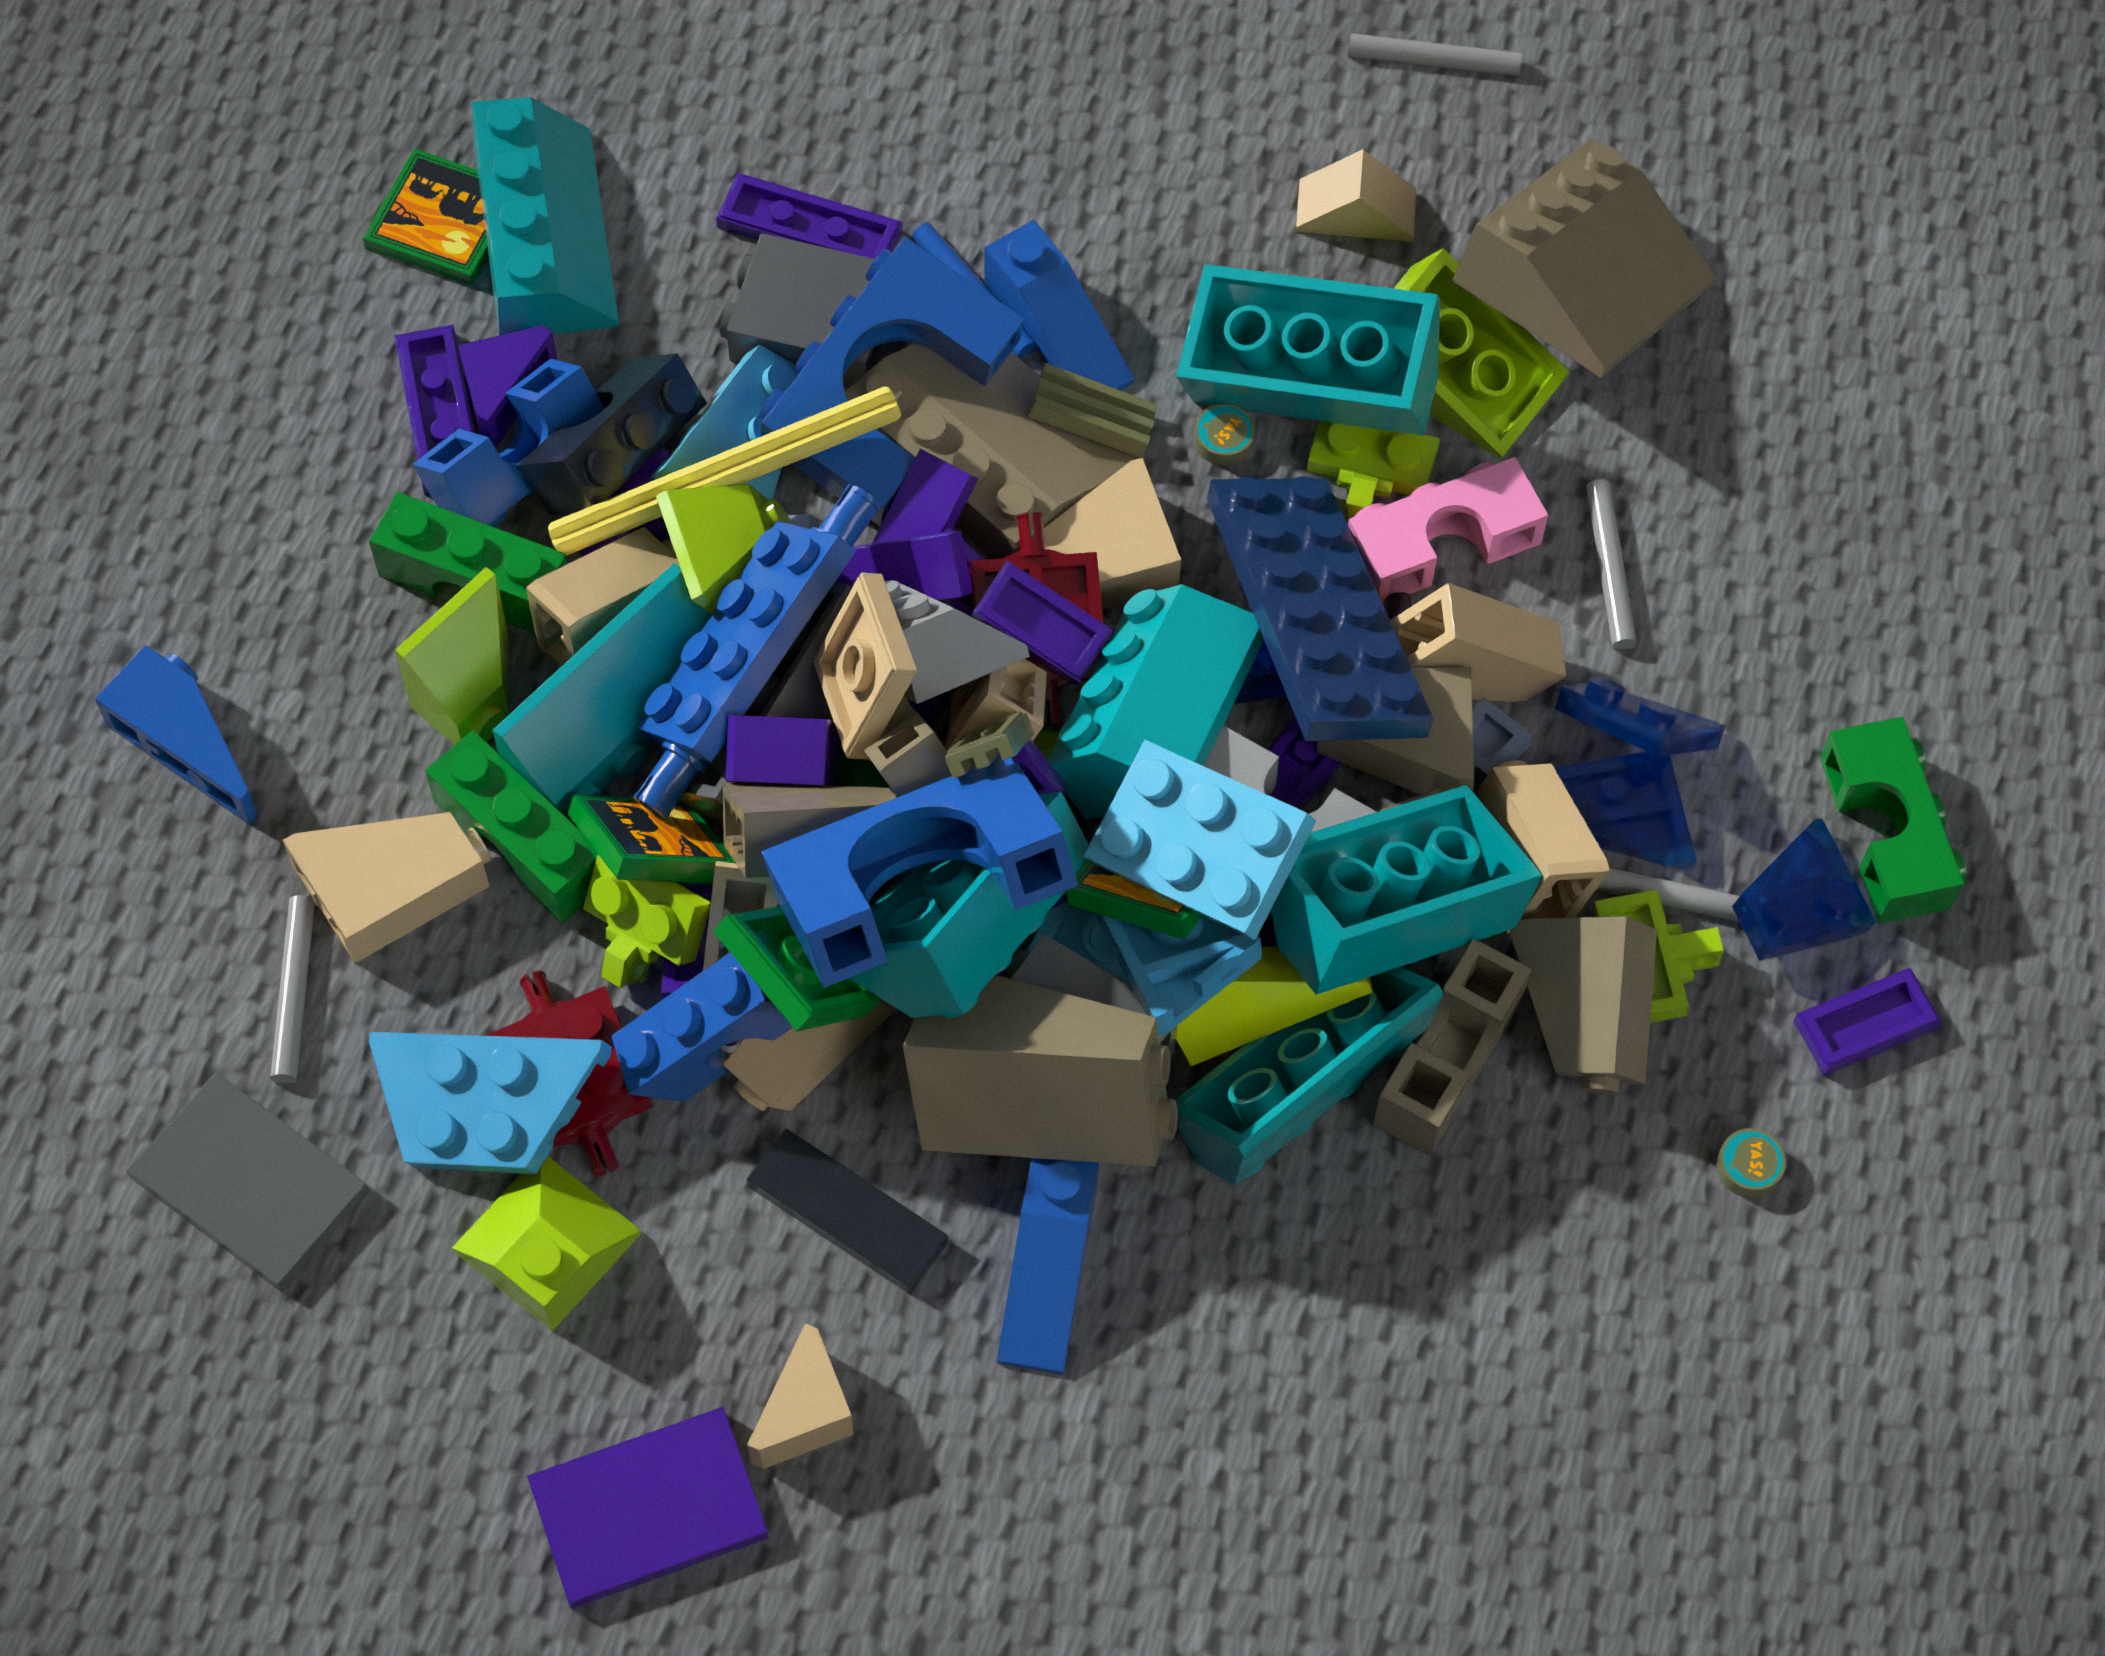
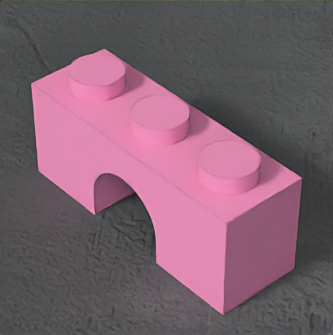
[1348,457,1548,604]

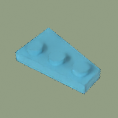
[651,344,798,500]

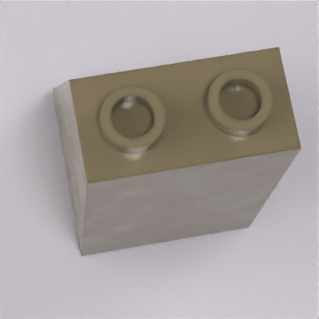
[903,975,1177,1166]

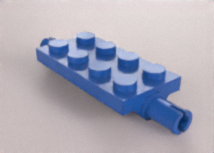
[633,484,882,820]

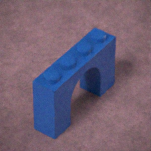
[758,237,1025,526]
[761,756,1078,988]

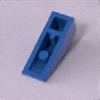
[984,220,1135,391]
[95,645,258,826]
[997,1158,1099,1375]

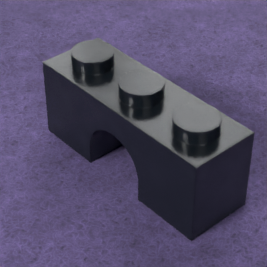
[518,353,707,515]

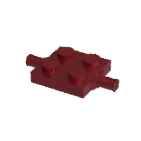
[970,512,1105,728]
[484,970,654,1177]

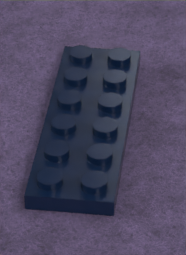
[1206,476,1434,741]

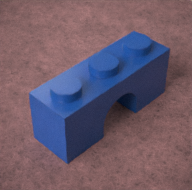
[413,358,605,527]
[612,953,793,1101]

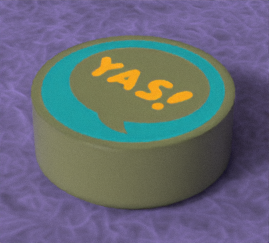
[1194,404,1255,466]
[1716,1128,1786,1198]

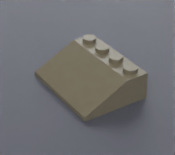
[1452,139,1716,378]
[845,343,1139,559]

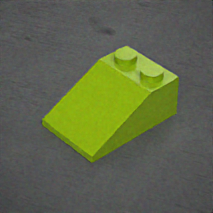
[1393,248,1570,458]

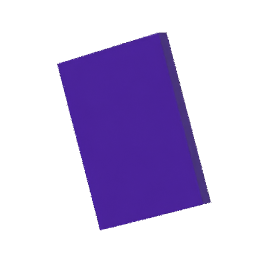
[527,1407,769,1609]

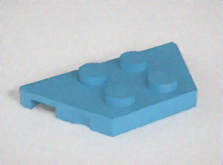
[1094,913,1262,1036]
[369,1032,612,1174]

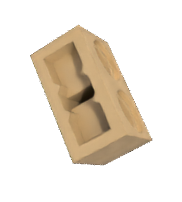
[946,659,1047,768]

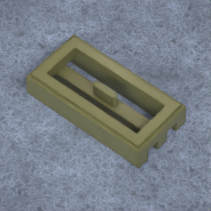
[1028,363,1158,458]
[944,711,1035,779]

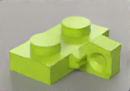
[1307,421,1440,521]
[583,855,711,988]
[1593,890,1724,1023]

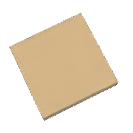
[813,572,917,759]

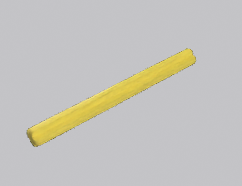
[548,387,901,556]

